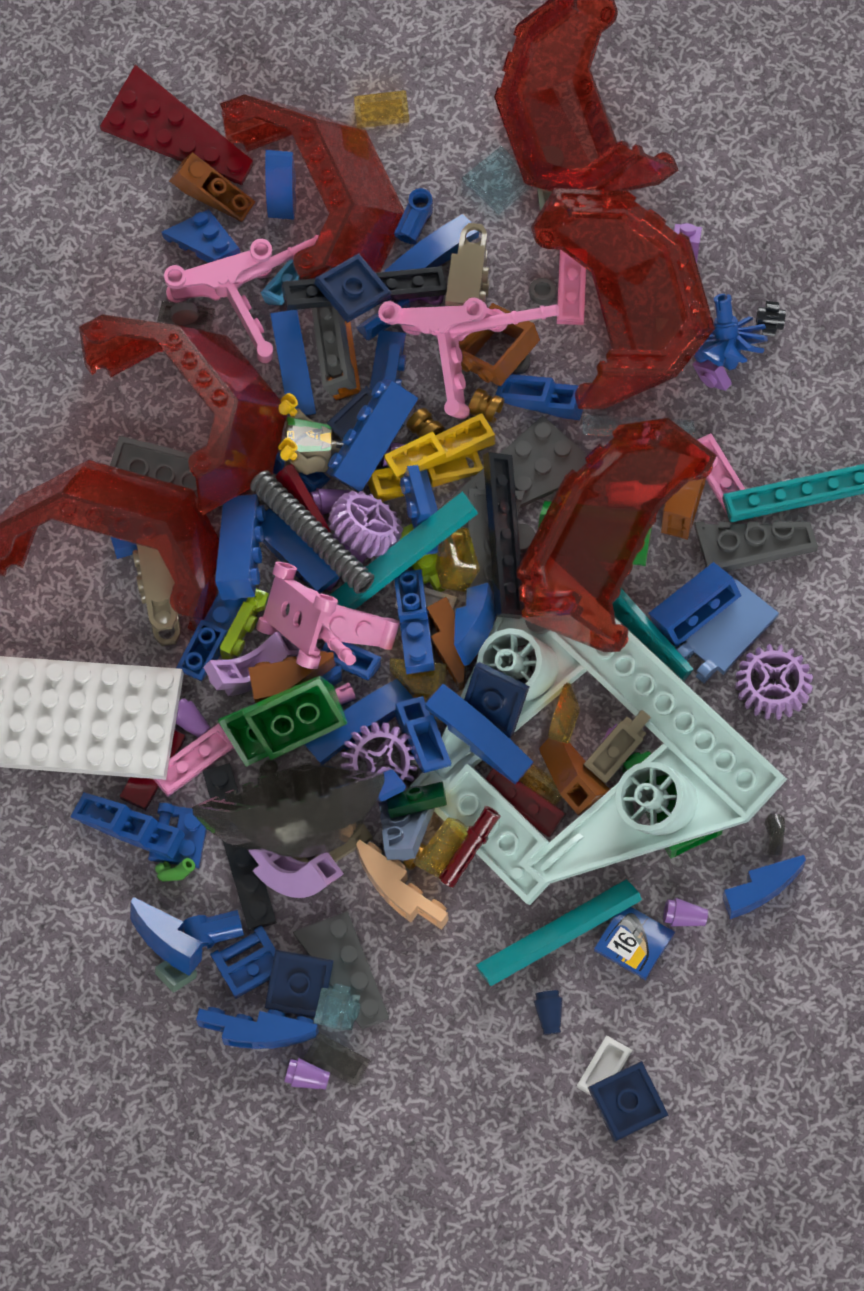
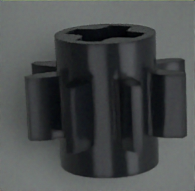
[756,301,786,336]

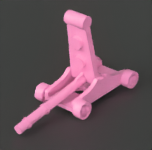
[164,230,334,363]
[378,298,559,420]
[256,562,400,669]

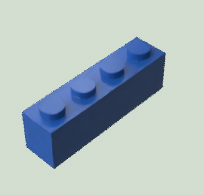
[326,379,418,492]
[215,494,266,600]

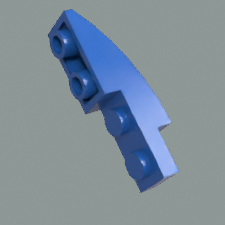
[394,569,435,674]
[176,593,248,682]
[196,1007,319,1049]

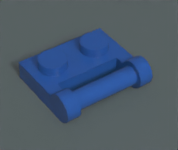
[148,803,210,868]
[210,926,275,999]

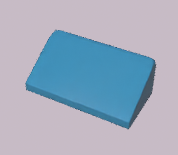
[261,257,315,305]

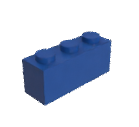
[648,562,741,647]

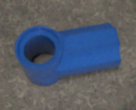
[394,188,433,245]
[183,910,244,949]

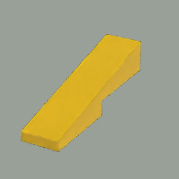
[384,413,495,480]
[367,451,483,502]

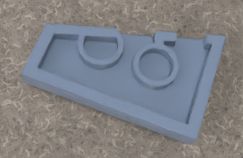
[378,800,435,861]

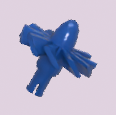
[688,294,768,371]

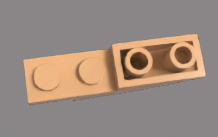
[356,839,448,930]

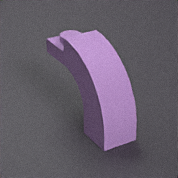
[203,632,300,696]
[242,826,344,898]

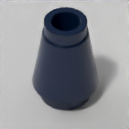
[533,990,563,1035]

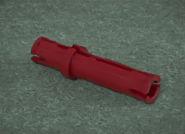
[438,806,501,888]

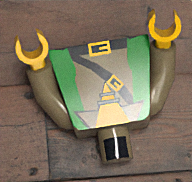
[278,393,344,475]

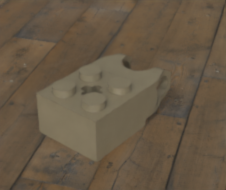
[445,223,489,306]
[133,534,183,646]

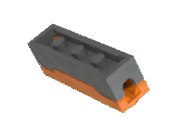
[311,306,361,400]

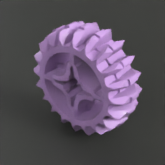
[328,491,403,558]
[735,644,813,720]
[340,723,417,800]

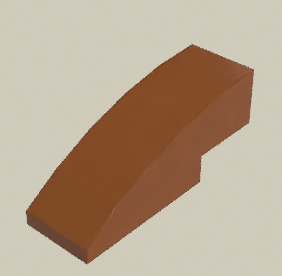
[426,597,466,690]

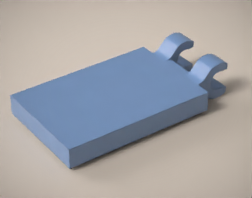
[677,579,779,684]

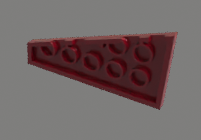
[100,64,254,185]

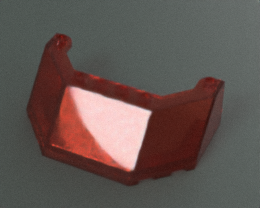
[494,0,679,200]
[220,94,405,280]
[531,188,715,409]
[79,314,287,516]
[517,418,717,652]
[0,460,219,632]

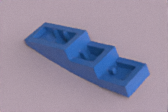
[384,214,480,272]
[270,310,316,416]
[261,509,339,594]
[305,679,414,766]
[425,684,533,784]
[70,792,185,859]

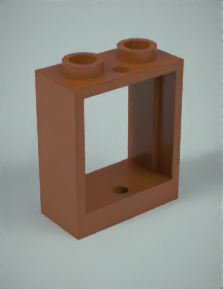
[459,303,540,386]
[661,452,709,540]

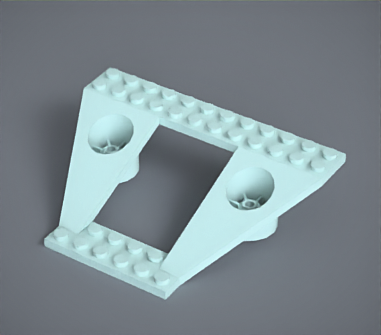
[410,553,787,905]

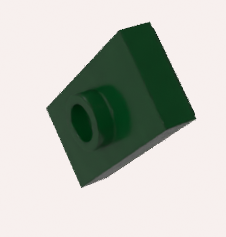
[387,781,447,818]

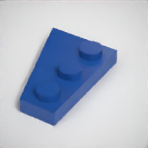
[161,209,241,263]

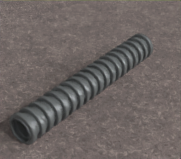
[250,471,374,594]

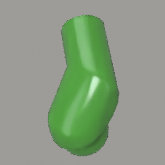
[155,858,195,882]

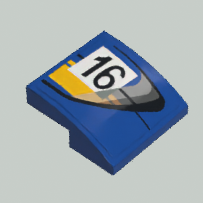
[594,907,675,981]

